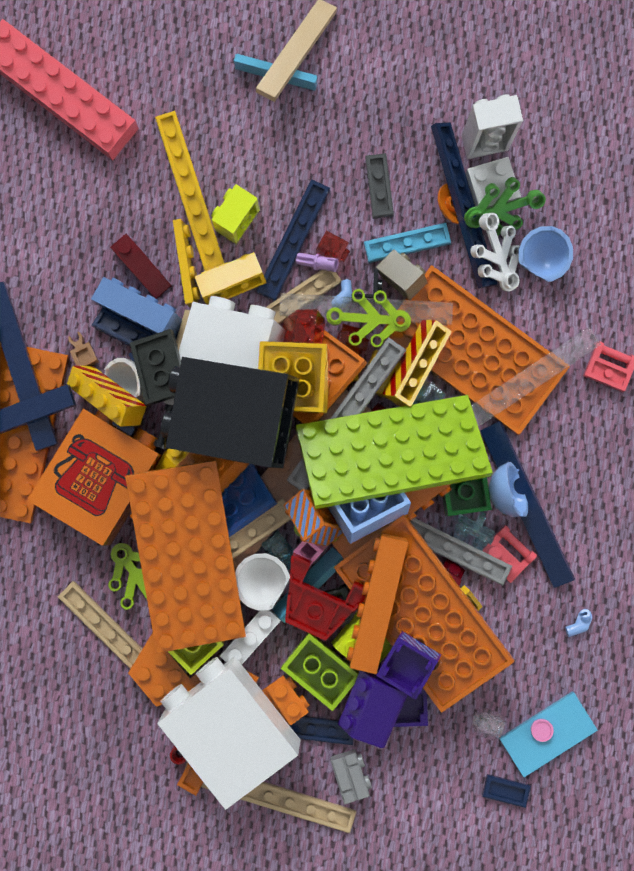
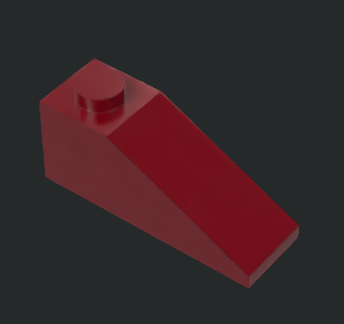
[110,233,172,299]

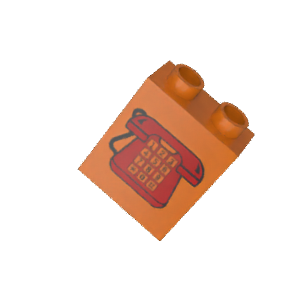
[27,409,162,546]

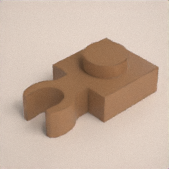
[68,332,99,366]

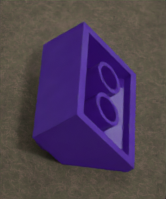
[338,666,407,748]

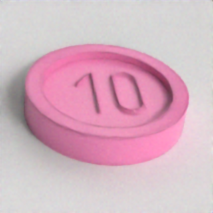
[531,719,554,742]

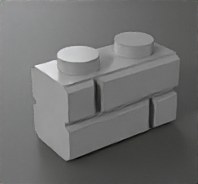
[330,749,372,804]

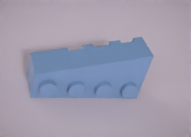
[91,277,182,340]

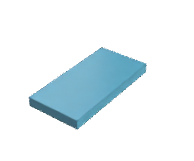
[499,691,598,777]

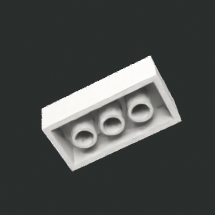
[462,94,523,159]

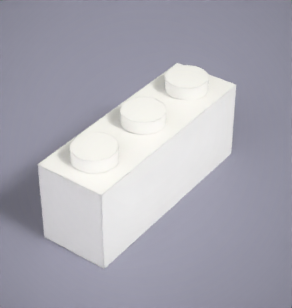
[220,610,281,665]

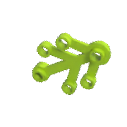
[326,289,411,348]
[108,543,147,610]

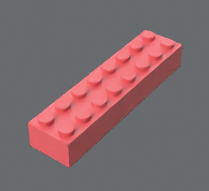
[0,19,139,161]

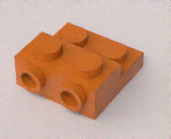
[262,675,310,726]

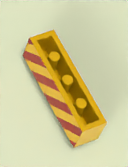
[382,320,452,407]
[67,366,147,427]

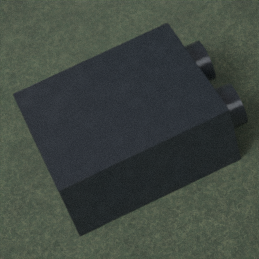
[161,357,300,468]

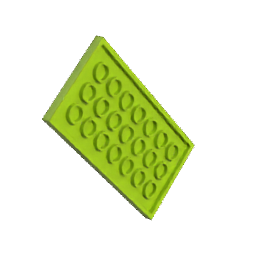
[296,395,493,509]

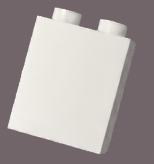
[164,296,286,405]
[157,656,301,810]

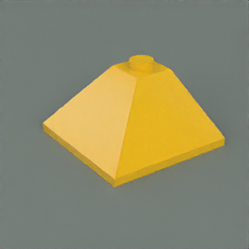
[258,341,328,413]

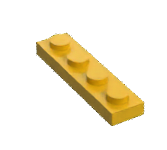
[173,219,200,307]

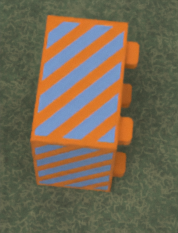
[283,489,343,547]

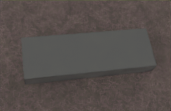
[365,153,394,219]

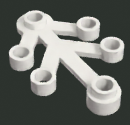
[471,213,520,291]

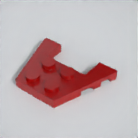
[285,553,365,641]

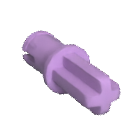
[296,253,339,272]

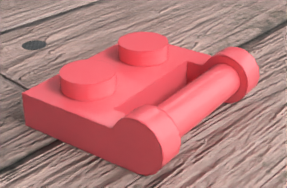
[583,341,634,392]
[481,525,537,583]

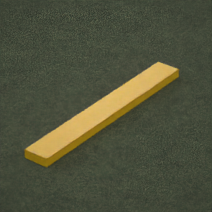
[155,111,224,271]

